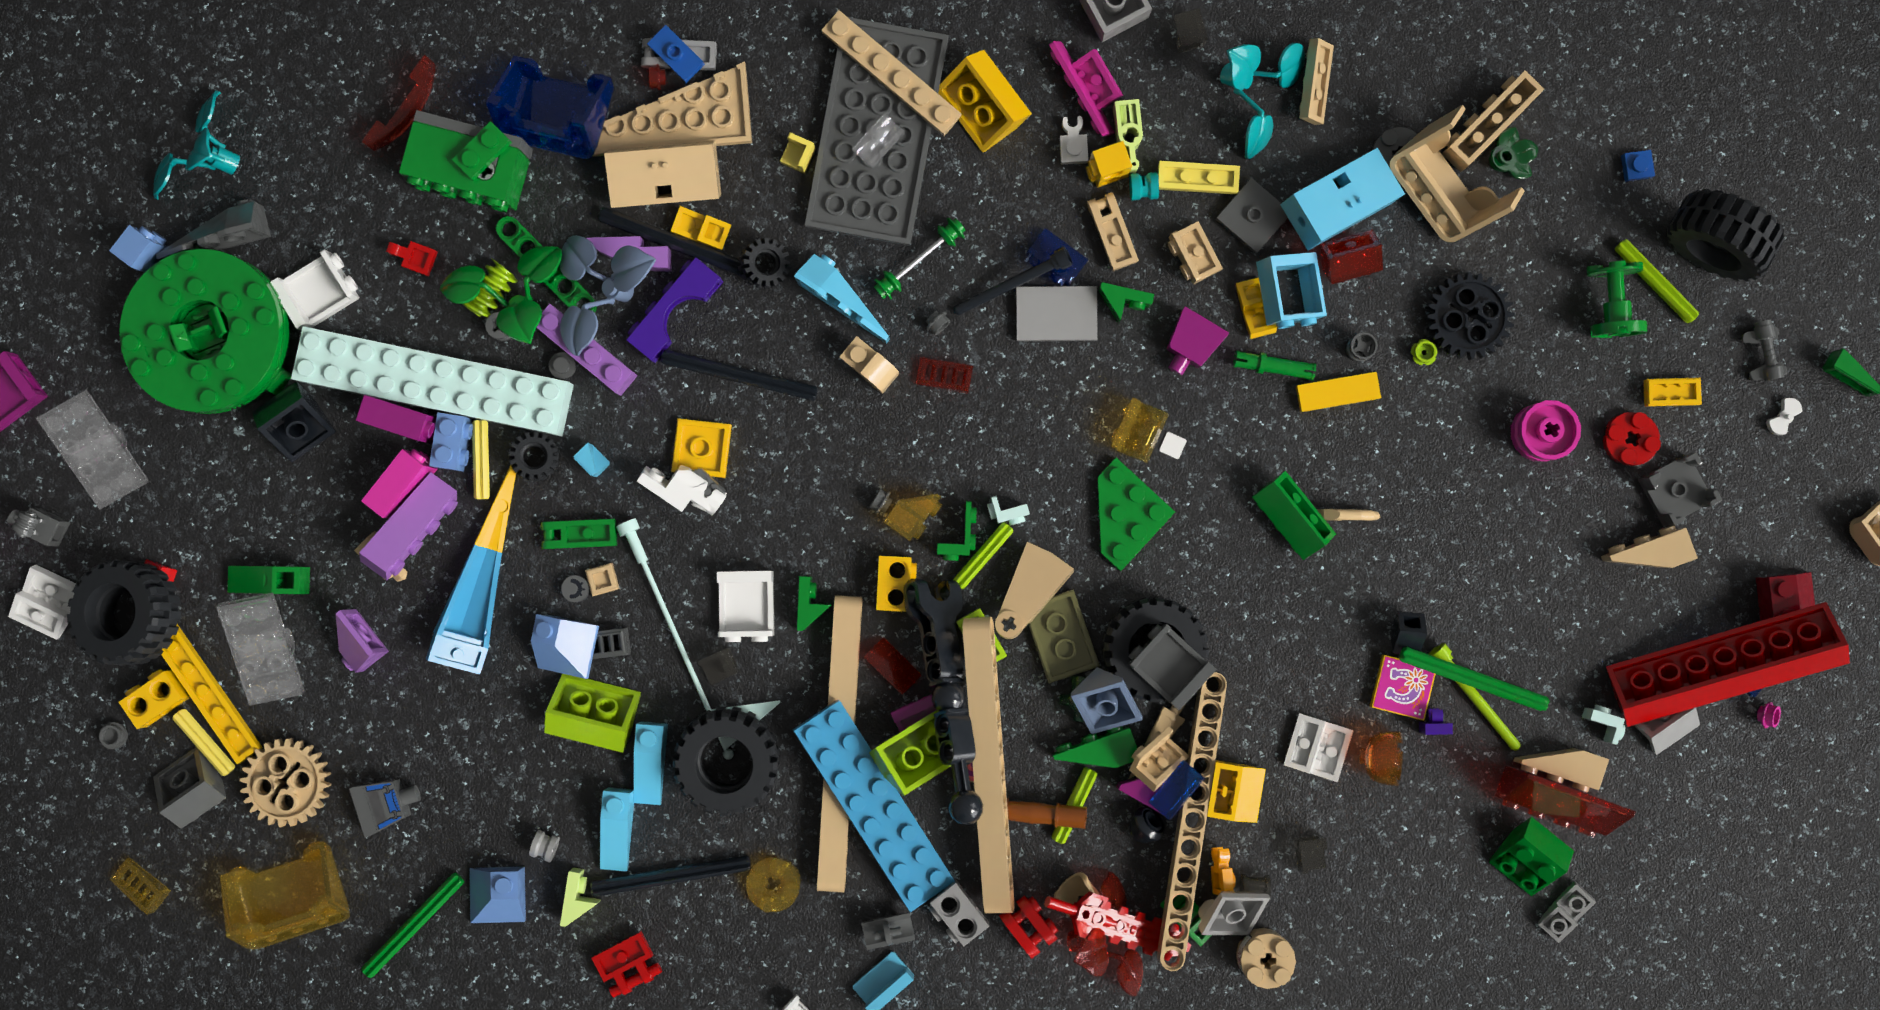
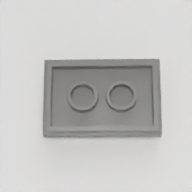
[1016,286,1097,341]

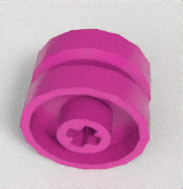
[1511,400,1581,462]

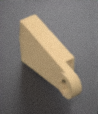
[995,542,1074,639]

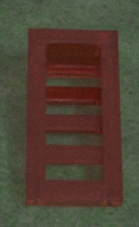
[916,358,973,394]

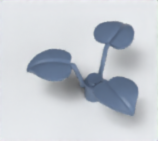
[560,235,656,356]

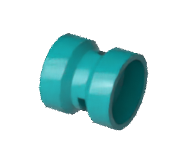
[1129,172,1159,201]

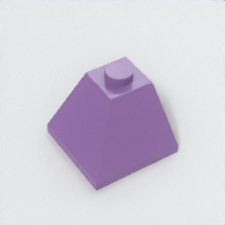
[336,609,389,673]

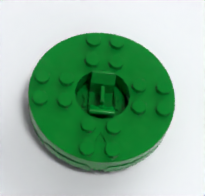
[120,249,289,414]

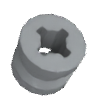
[529,830,560,863]

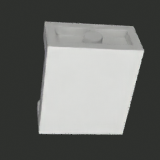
[271,249,359,331]
[717,571,774,642]

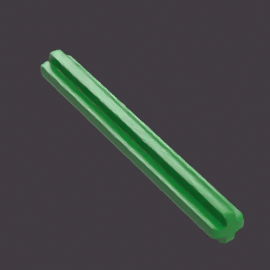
[361,872,464,978]

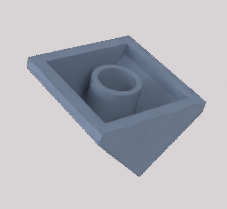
[1071,667,1142,734]

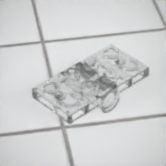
[36,390,149,510]
[216,593,305,706]

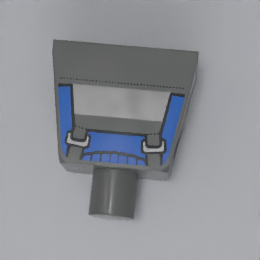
[349,779,421,838]

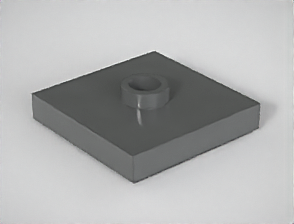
[1215,178,1288,254]

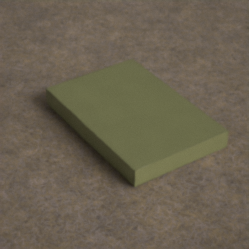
[1028,589,1100,683]

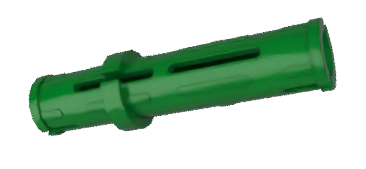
[1233,350,1316,380]

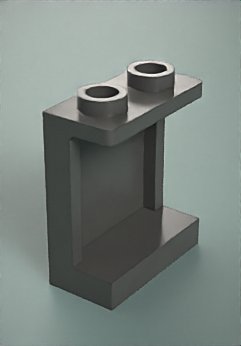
[1128,623,1217,710]

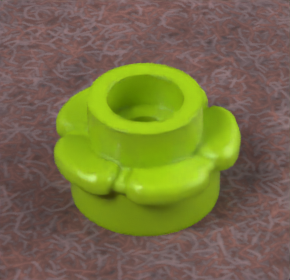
[1411,339,1438,365]

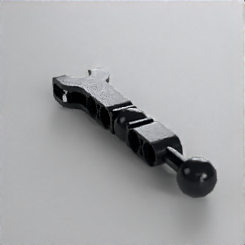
[903,578,983,825]

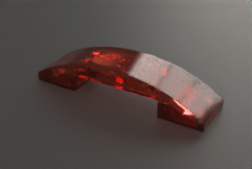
[362,55,436,151]

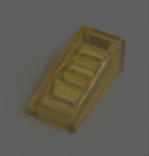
[110,858,171,915]

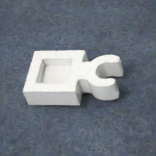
[1060,116,1088,164]

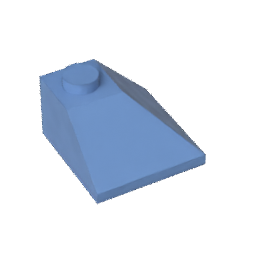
[531,614,599,679]
[470,867,526,923]

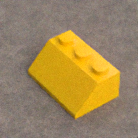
[939,50,1032,152]

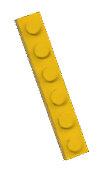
[161,624,263,764]

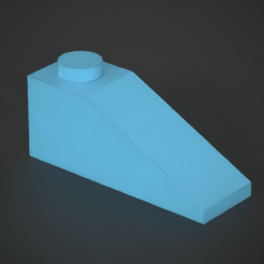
[634,722,668,805]
[600,787,634,871]

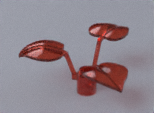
[1067,871,1143,996]

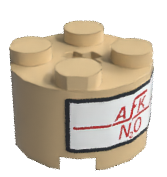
[1236,928,1296,989]

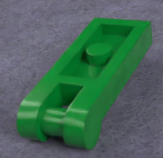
[540,519,617,549]

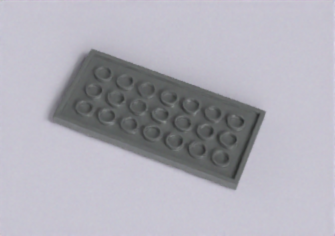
[805,17,949,246]

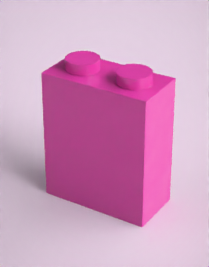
[361,449,437,519]

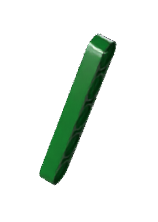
[496,216,597,313]

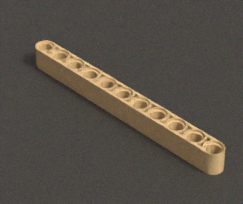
[817,595,862,892]
[962,617,1014,914]
[1157,672,1227,971]

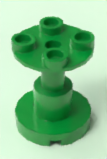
[1586,261,1647,338]

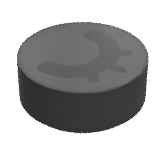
[561,575,590,602]

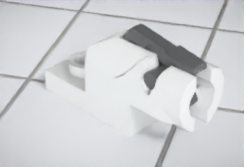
[637,465,727,515]

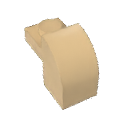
[840,336,899,394]

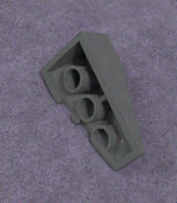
[156,199,271,260]

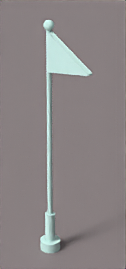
[616,518,781,760]

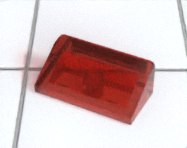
[864,637,921,695]

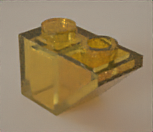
[884,494,942,541]

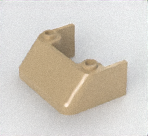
[1390,105,1524,242]

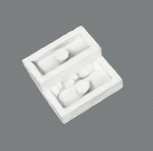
[8,565,76,640]
[1284,713,1354,782]

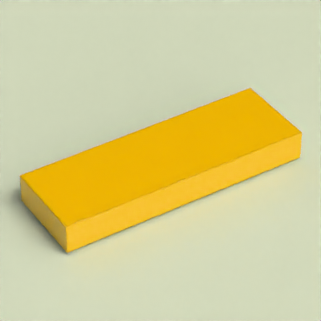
[1296,372,1381,412]

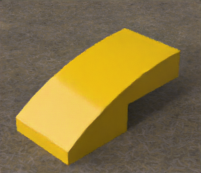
[670,206,731,250]
[1236,278,1277,339]

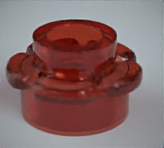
[649,64,666,91]

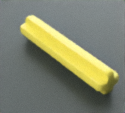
[472,420,490,500]
[172,709,235,776]

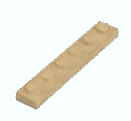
[821,10,962,136]

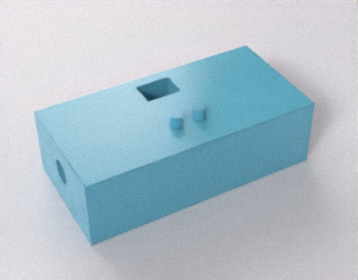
[1280,148,1405,251]

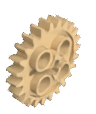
[240,738,332,827]

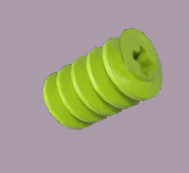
[463,258,517,317]

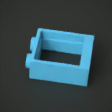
[1256,252,1327,329]

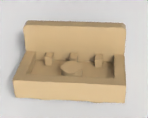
[1168,221,1223,285]
[1129,727,1190,792]

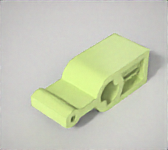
[1113,99,1143,175]

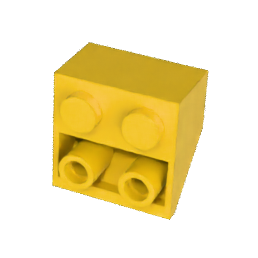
[1207,760,1266,823]

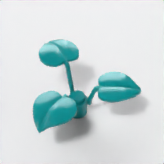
[1220,43,1305,159]
[153,90,240,200]

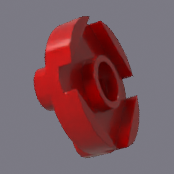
[1603,412,1661,466]

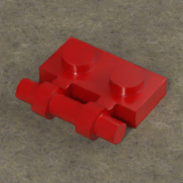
[592,931,662,998]

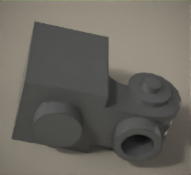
[7,507,71,546]

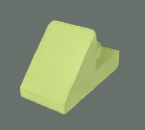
[560,868,601,927]

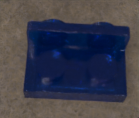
[1026,228,1088,286]

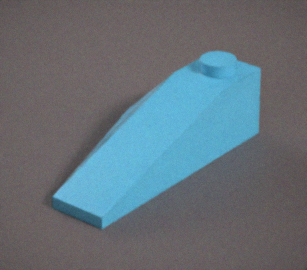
[794,254,889,344]

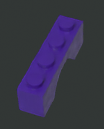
[627,258,723,363]

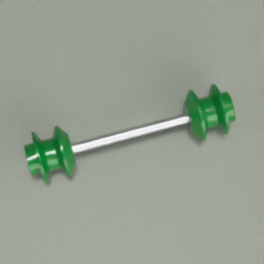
[873,217,966,300]

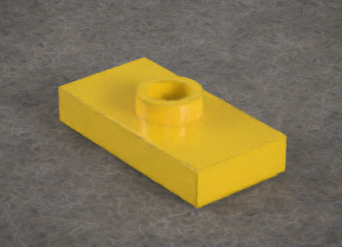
[1643,378,1702,407]

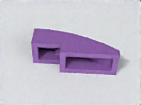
[587,236,672,272]

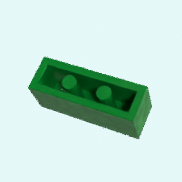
[1252,471,1336,560]

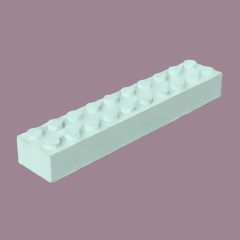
[291,326,574,437]

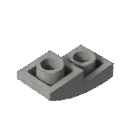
[1538,881,1596,943]

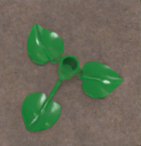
[440,246,562,344]

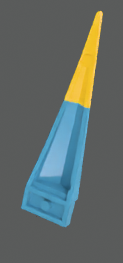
[426,465,516,674]

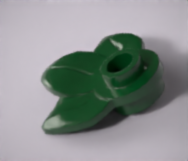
[1489,127,1538,180]

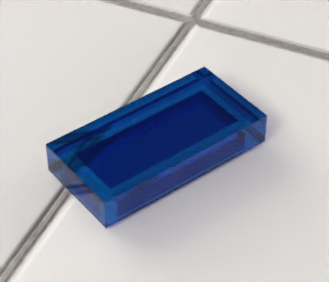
[1148,760,1205,820]

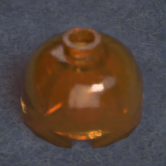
[1359,731,1403,786]

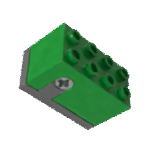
[399,110,533,213]

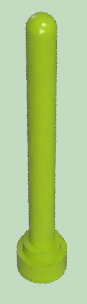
[1428,643,1521,751]

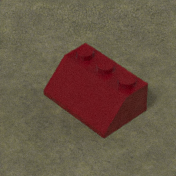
[1756,572,1815,621]

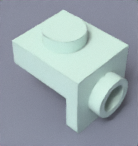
[987,496,1030,526]
[1582,705,1625,745]

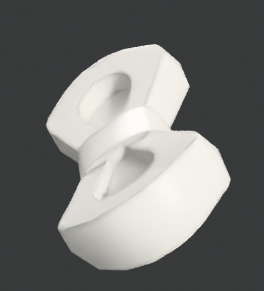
[1766,398,1802,435]

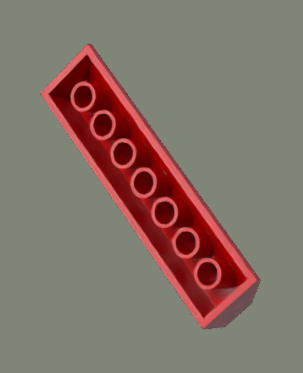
[1606,602,1850,727]

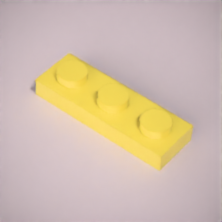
[1158,161,1240,195]

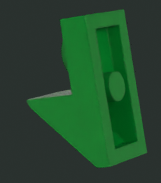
[1099,282,1154,323]
[797,576,832,631]

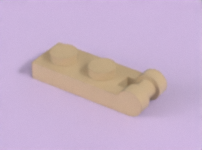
[1087,192,1139,271]

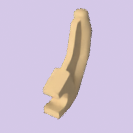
[1317,509,1380,521]

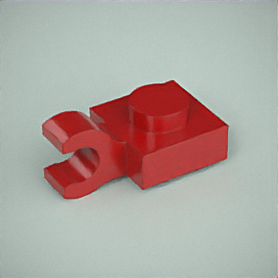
[386,241,438,277]

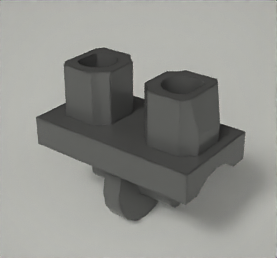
[861,912,915,950]

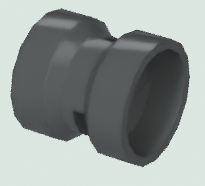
[1345,332,1378,362]

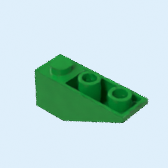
[227,566,310,594]
[1052,726,1137,768]

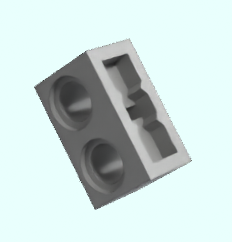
[929,879,989,947]

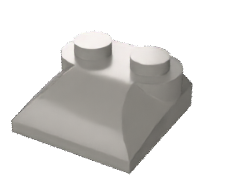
[1198,891,1270,935]

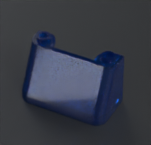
[486,56,614,159]

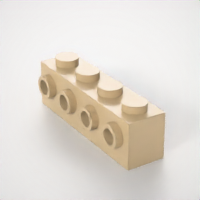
[1442,71,1544,172]

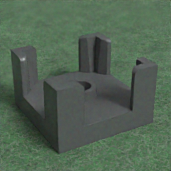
[1637,452,1722,527]

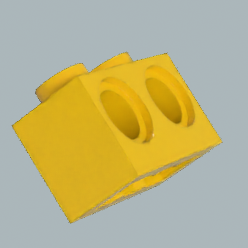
[1086,141,1132,188]
[876,556,917,612]
[119,669,191,729]

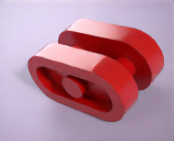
[999,895,1059,959]

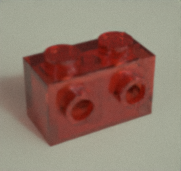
[1320,230,1383,285]

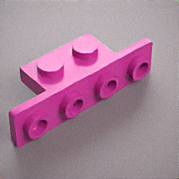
[1049,41,1123,136]

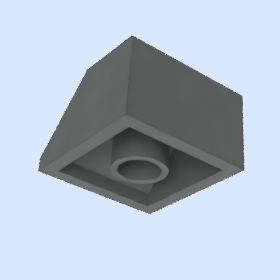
[153,747,226,829]

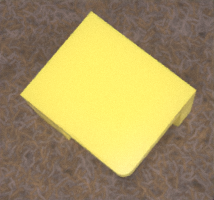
[780,132,816,174]

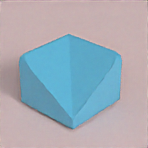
[573,443,610,477]

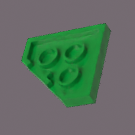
[1097,457,1175,571]

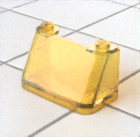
[220,842,350,949]

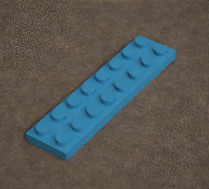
[793,700,955,913]

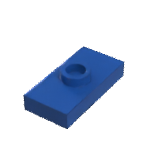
[647,25,705,83]

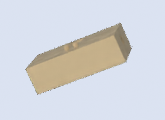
[604,141,721,208]

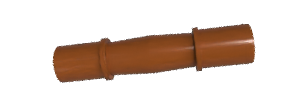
[1007,798,1087,829]

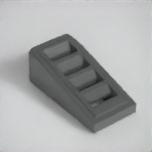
[593,627,631,659]

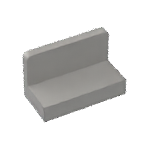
[1635,708,1700,755]

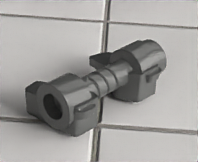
[1740,319,1787,381]

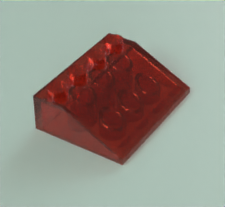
[1495,766,1636,838]

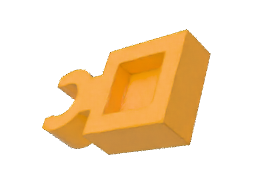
[1211,847,1236,895]

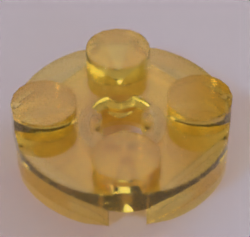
[746,856,801,912]

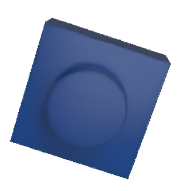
[1621,150,1655,182]

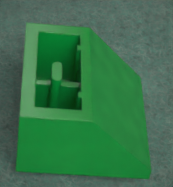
[1489,816,1574,896]

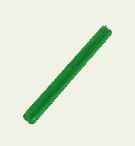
[1399,647,1549,711]

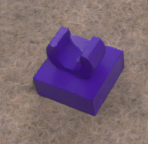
[1419,708,1453,735]

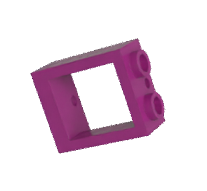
[356,395,436,444]

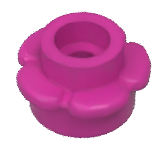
[1757,702,1781,728]

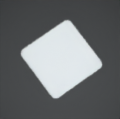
[1160,432,1186,459]

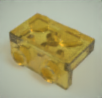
[1111,398,1169,463]

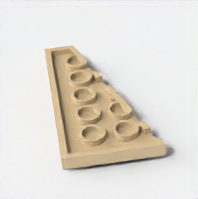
[589,62,752,157]

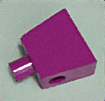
[1166,306,1229,376]

